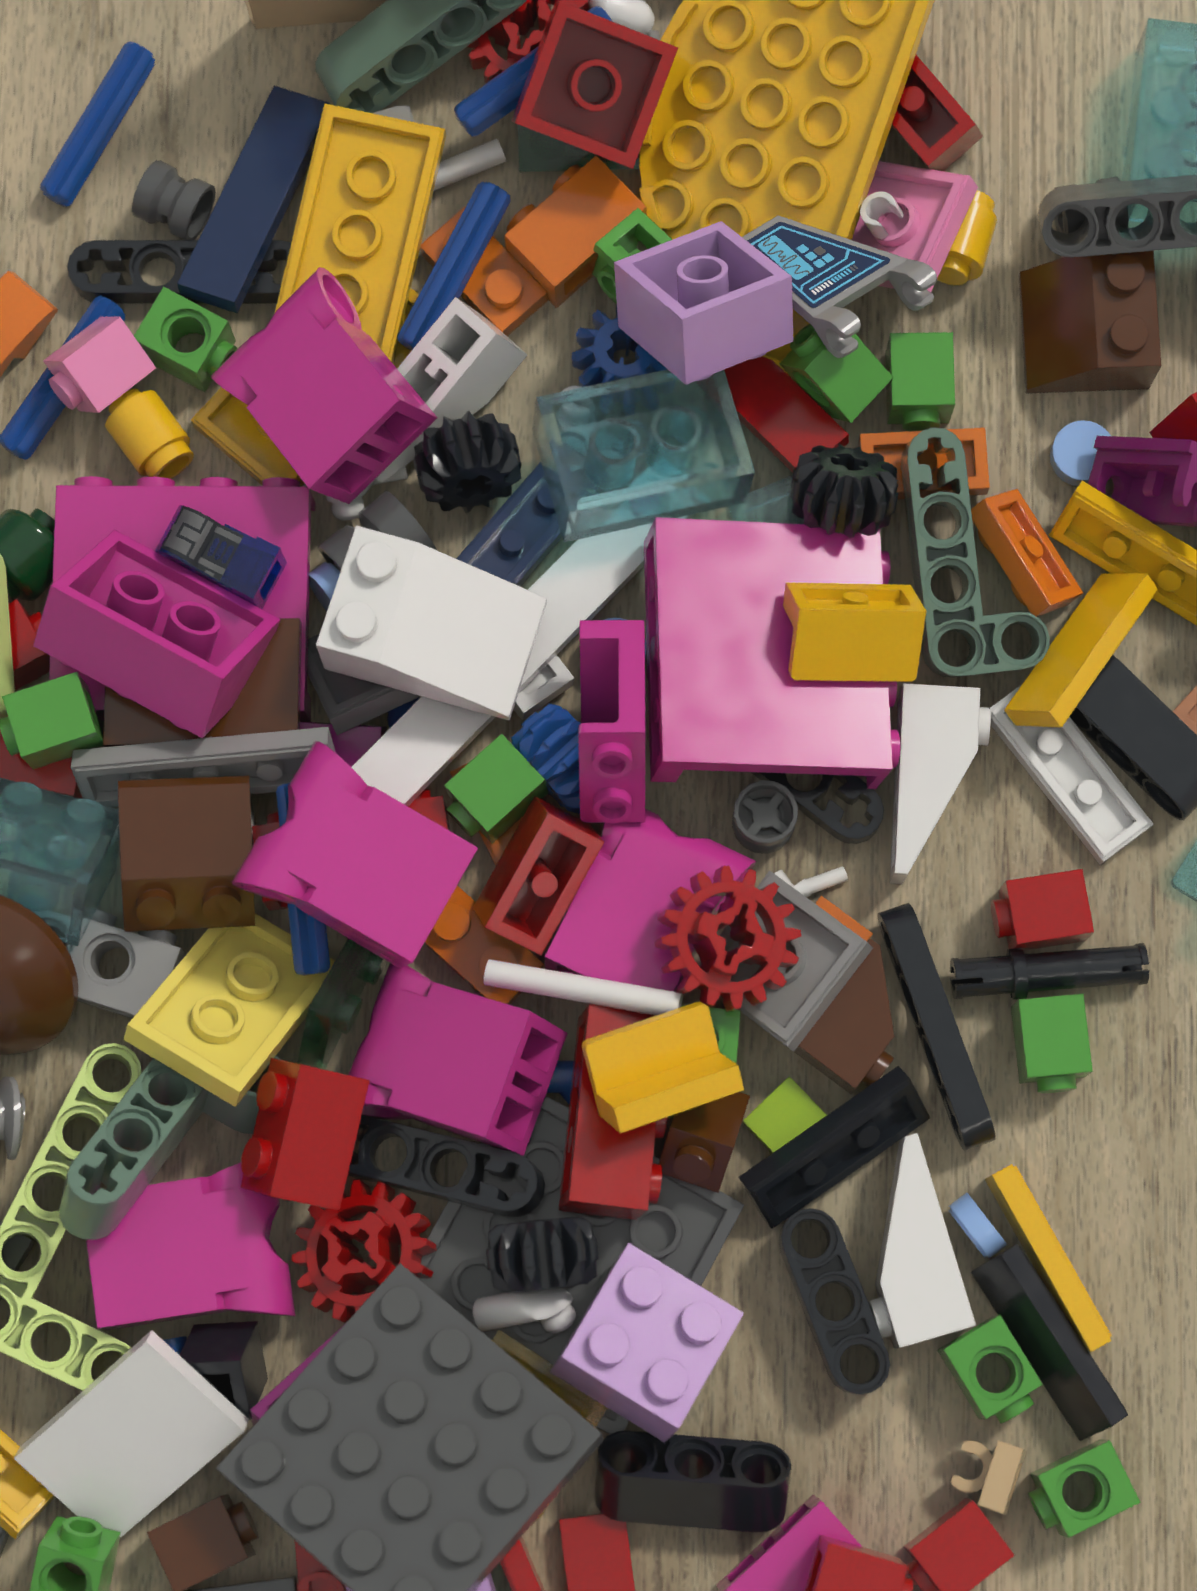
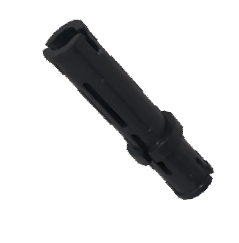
[950,943,1149,1000]

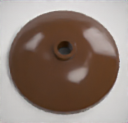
[0,895,78,1055]

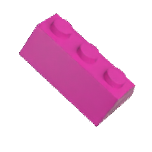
[33,529,281,738]

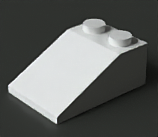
[316,526,547,721]

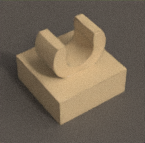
[950,1440,1027,1515]

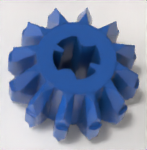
[572,306,673,412]
[511,703,581,814]

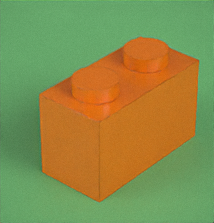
[504,155,647,308]

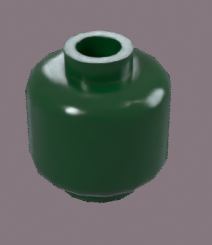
[0,508,55,603]

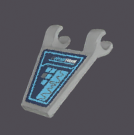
[742,215,937,358]

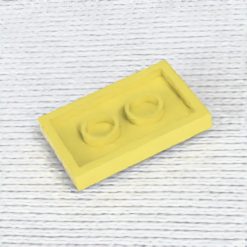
[124,913,341,1107]

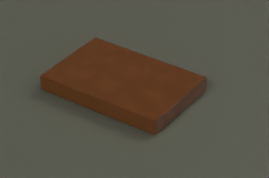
[103,618,302,747]

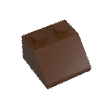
[1019,251,1162,394]
[118,776,255,932]

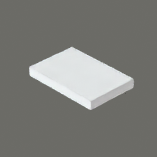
[14,1330,249,1538]

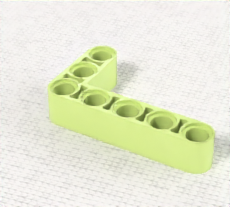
[0,1043,142,1391]

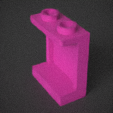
[579,620,645,823]

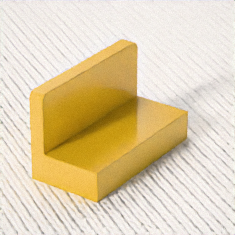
[783,582,926,682]
[582,1001,744,1133]

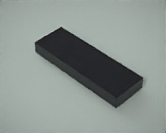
[738,1065,930,1229]
[971,1244,1128,1441]

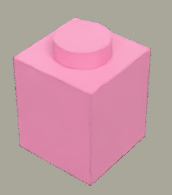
[43,317,156,413]

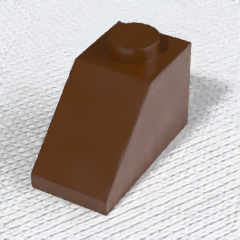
[794,938,894,1094]

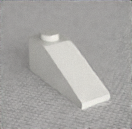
[376,297,527,483]
[890,683,991,884]
[869,1133,976,1349]

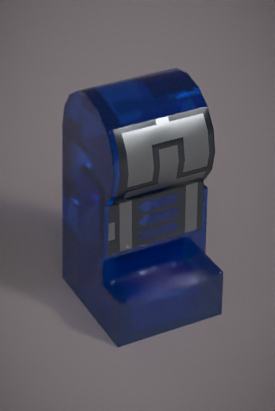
[155,505,287,609]

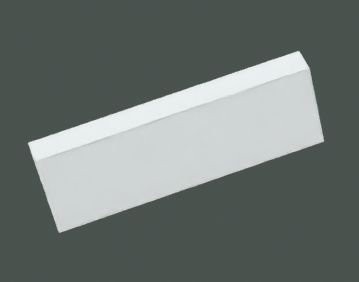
[990,685,1154,865]

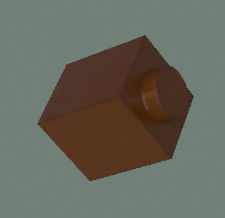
[659,1092,750,1193]
[147,1494,259,1591]

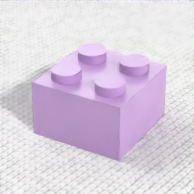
[614,221,793,385]
[550,1242,744,1443]

